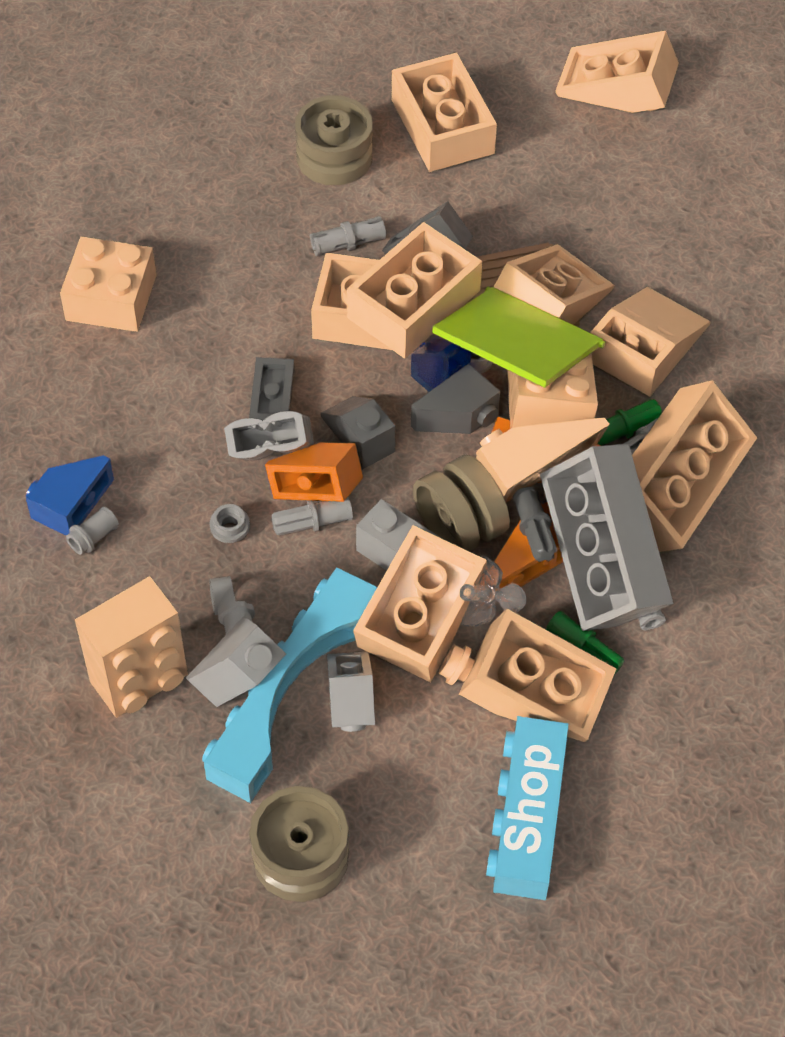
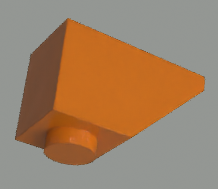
[265,442,363,502]

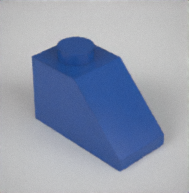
[26,455,114,535]

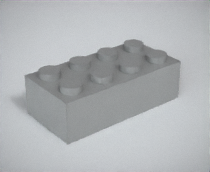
[540,444,674,631]

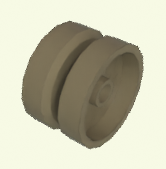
[295,95,372,185]
[413,454,510,552]
[249,786,349,902]

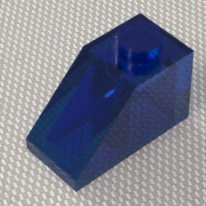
[411,335,471,392]

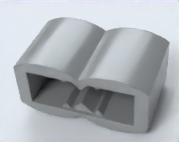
[224,411,314,460]

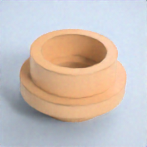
[439,644,475,685]

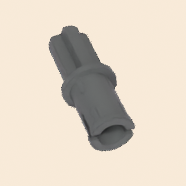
[513,487,557,562]

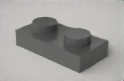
[249,357,295,421]

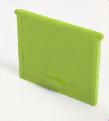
[432,286,605,388]

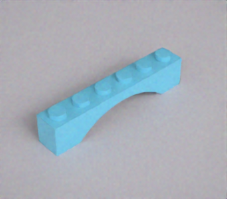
[202,567,377,803]

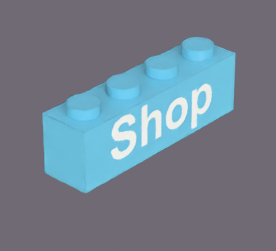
[486,716,569,900]

